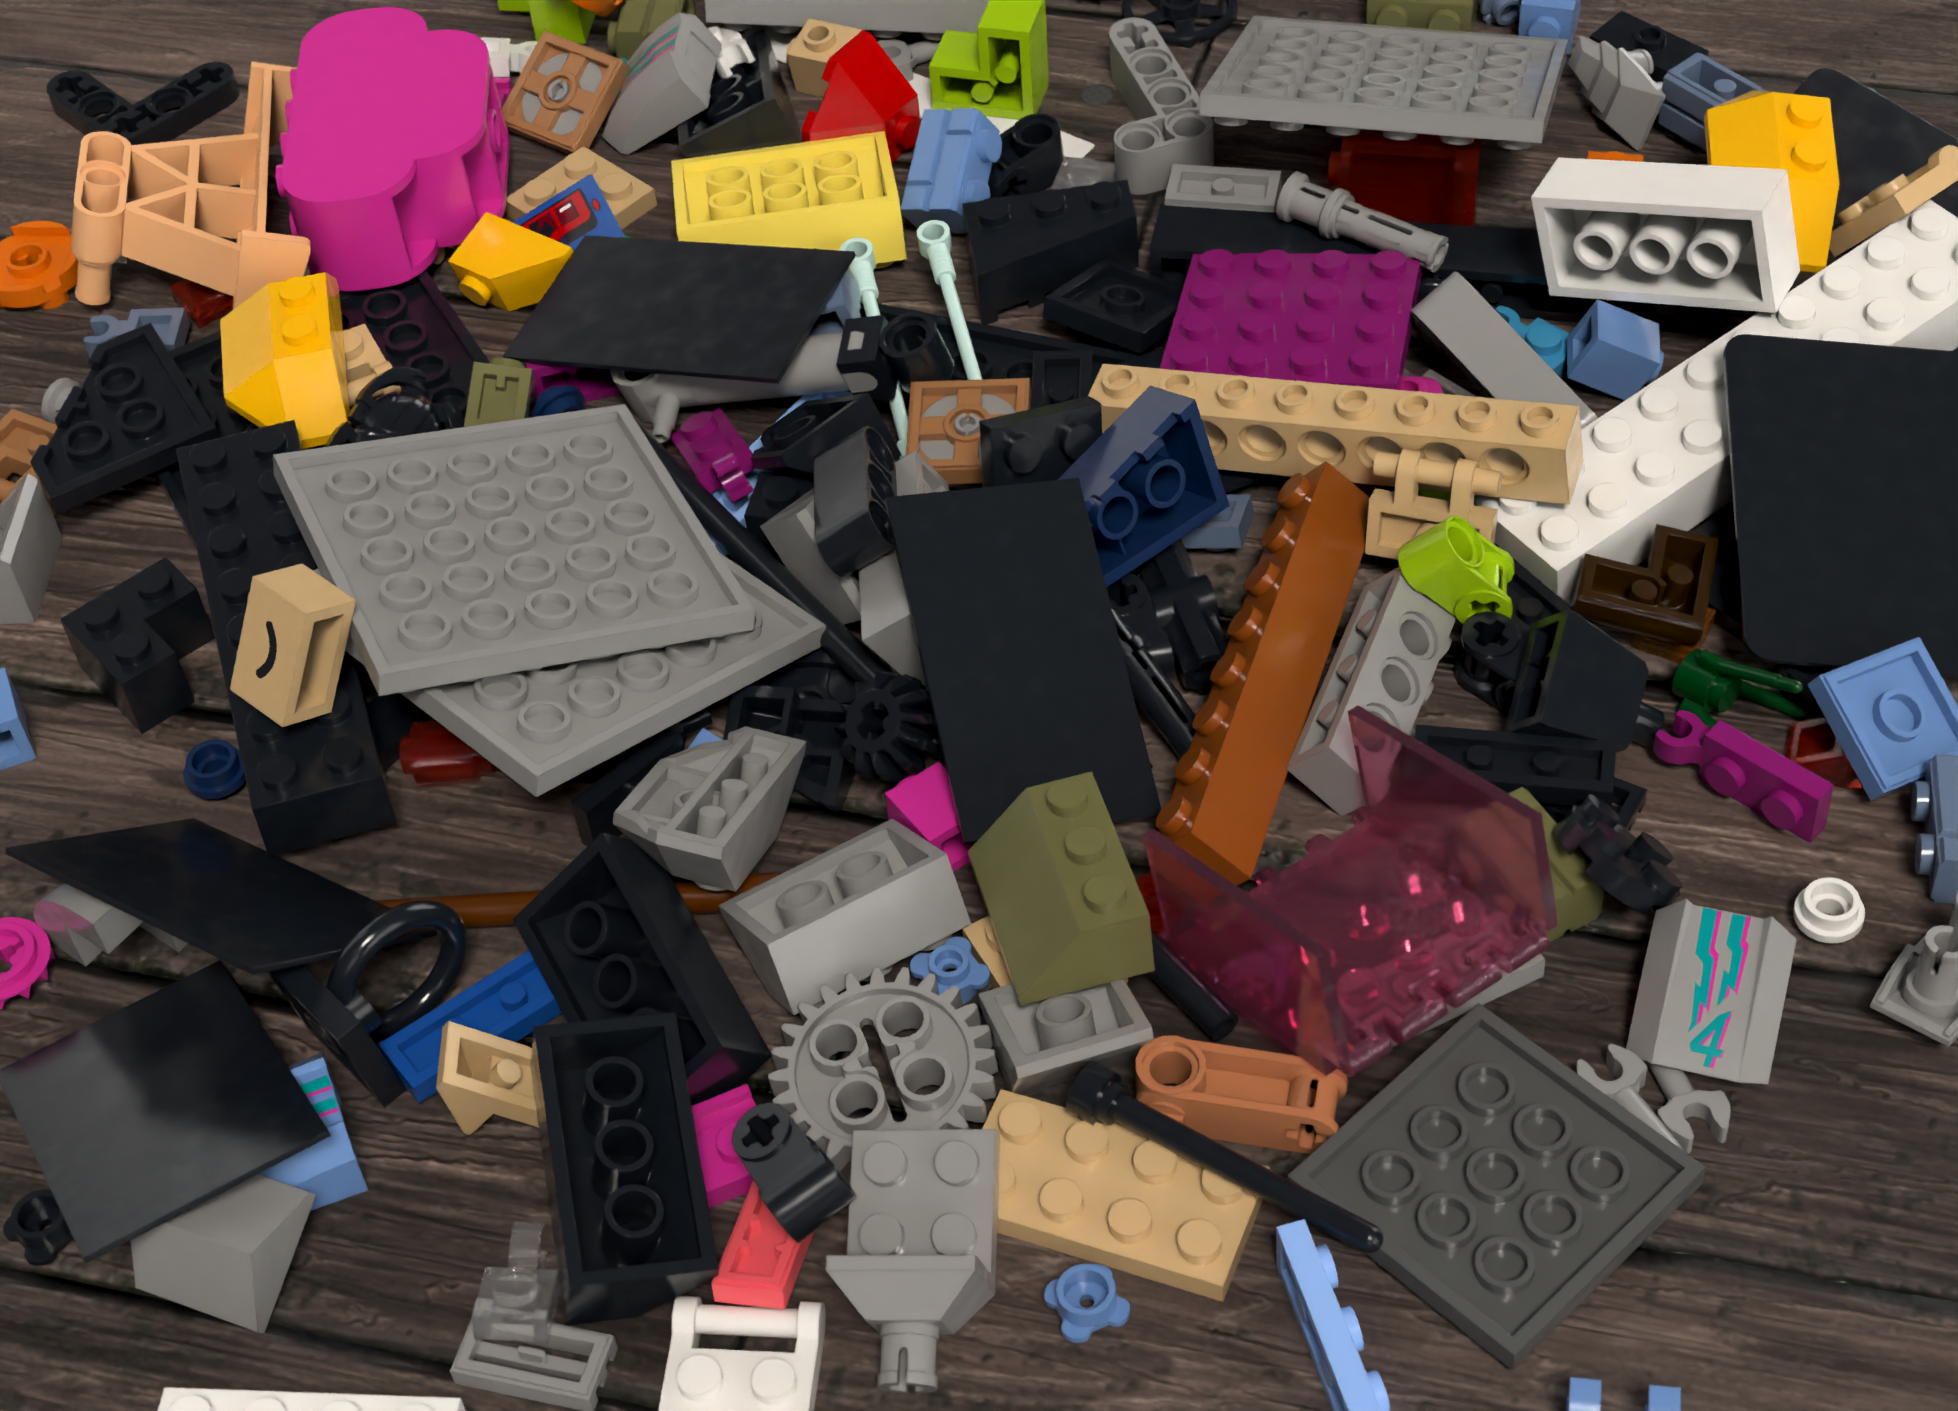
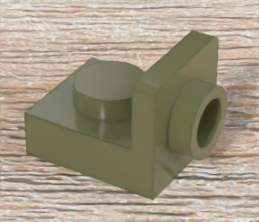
[464,358,536,427]

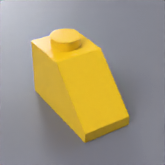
[448,212,574,312]

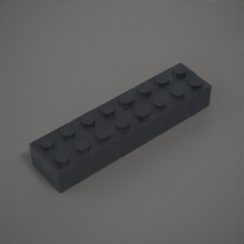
[176,420,397,857]

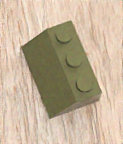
[968,771,1155,1006]

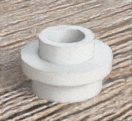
[1793,877,1865,943]

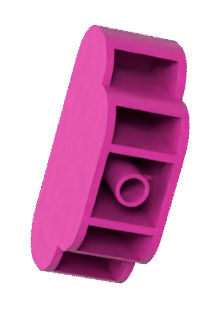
[275,7,510,291]

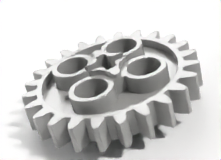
[768,967,998,1171]

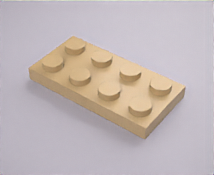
[982,1089,1270,1302]

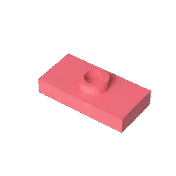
[711,1180,815,1310]

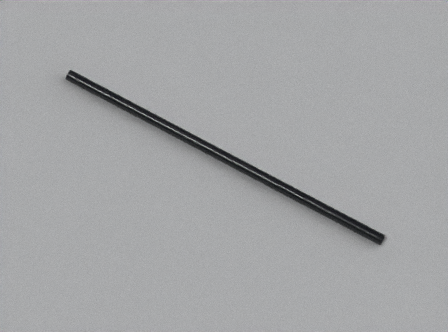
[634,418,1239,1041]

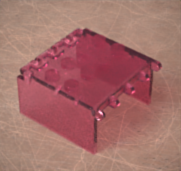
[1142,705,1559,1077]

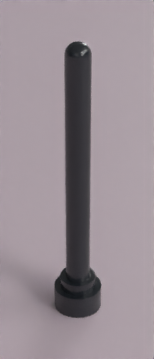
[1066,1061,1384,1253]

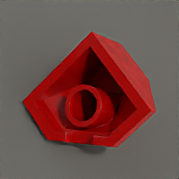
[801,30,921,163]

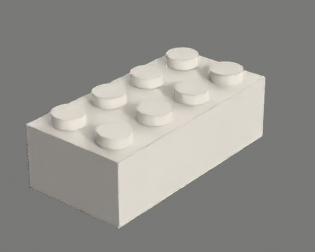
[1531,157,1800,313]

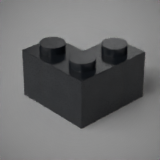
[60,557,215,734]

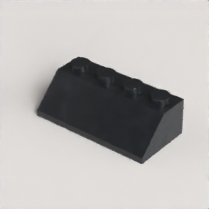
[513,833,772,1106]
[531,1012,719,1326]

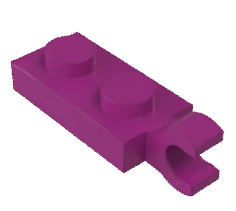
[670,408,755,502]
[1653,710,1834,843]

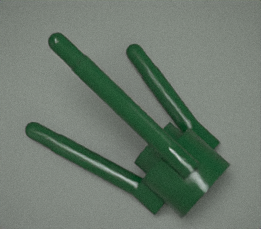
[1671,649,1809,728]

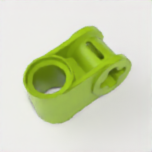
[1398,516,1515,624]

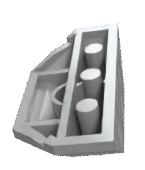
[613,726,806,892]

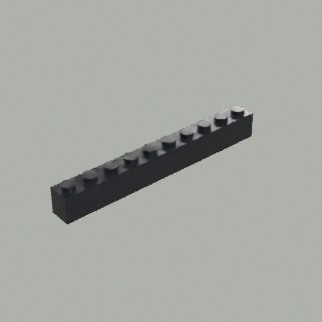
[1150,205,1726,333]

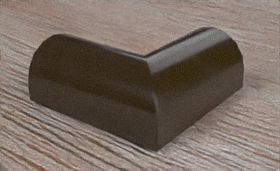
[1570,524,1719,646]

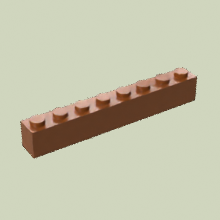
[1149,461,1370,901]

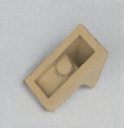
[436,1021,539,1135]

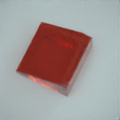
[1786,717,1864,790]

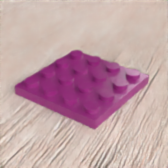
[1159,249,1422,390]

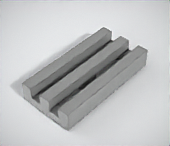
[450,1307,618,1411]

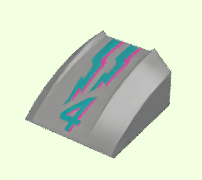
[602,13,722,155]
[1626,899,1797,1084]

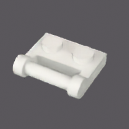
[658,1296,826,1411]

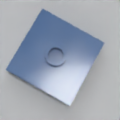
[1807,637,1958,801]

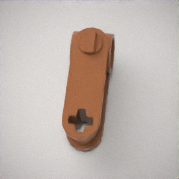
[1135,1036,1348,1154]

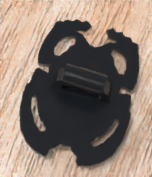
[325,367,464,447]

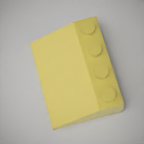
[671,131,907,269]

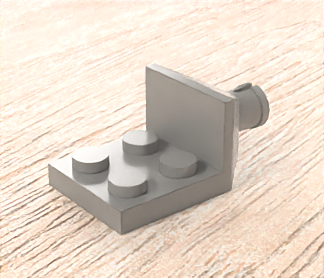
[826,1129,1000,1393]

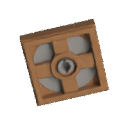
[502,31,631,155]
[906,378,1031,484]

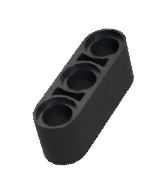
[814,425,897,578]

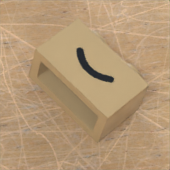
[230,563,356,727]

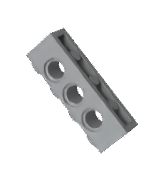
[1286,566,1456,816]

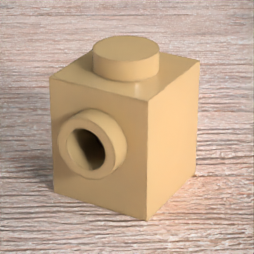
[786,18,862,97]

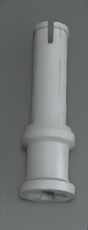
[1276,171,1449,272]

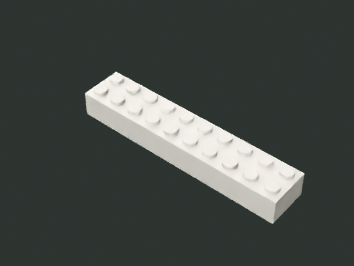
[1474,199,1958,606]

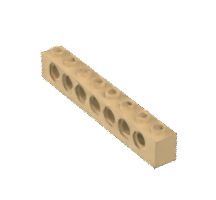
[1088,364,1584,505]

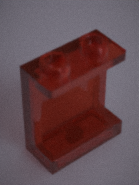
[1328,130,1481,226]

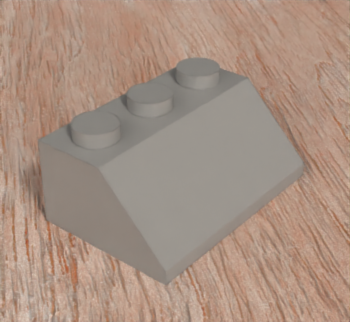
[718,818,971,1015]

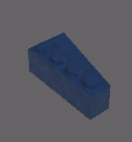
[1058,385,1230,588]

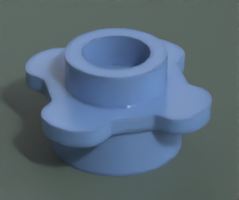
[910,937,990,1004]
[1044,1264,1130,1343]

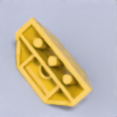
[1704,90,1839,273]
[220,272,351,449]

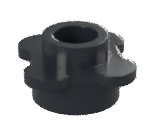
[3,1189,75,1266]

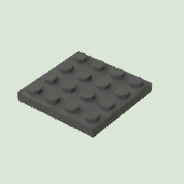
[1287,1003,1706,1371]

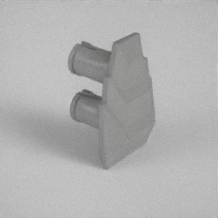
[1568,36,1666,151]
[1870,892,1958,1047]

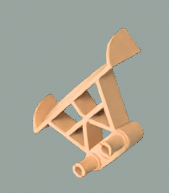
[71,61,311,310]

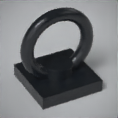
[268,900,468,1108]

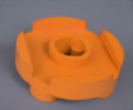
[0,221,78,309]

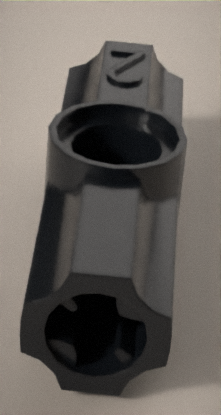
[1134,539,1228,695]

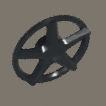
[1122,0,1238,49]

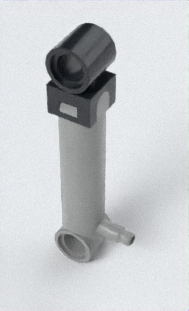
[611,312,954,443]

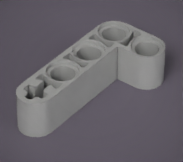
[1109,17,1214,195]
[1410,271,1598,429]

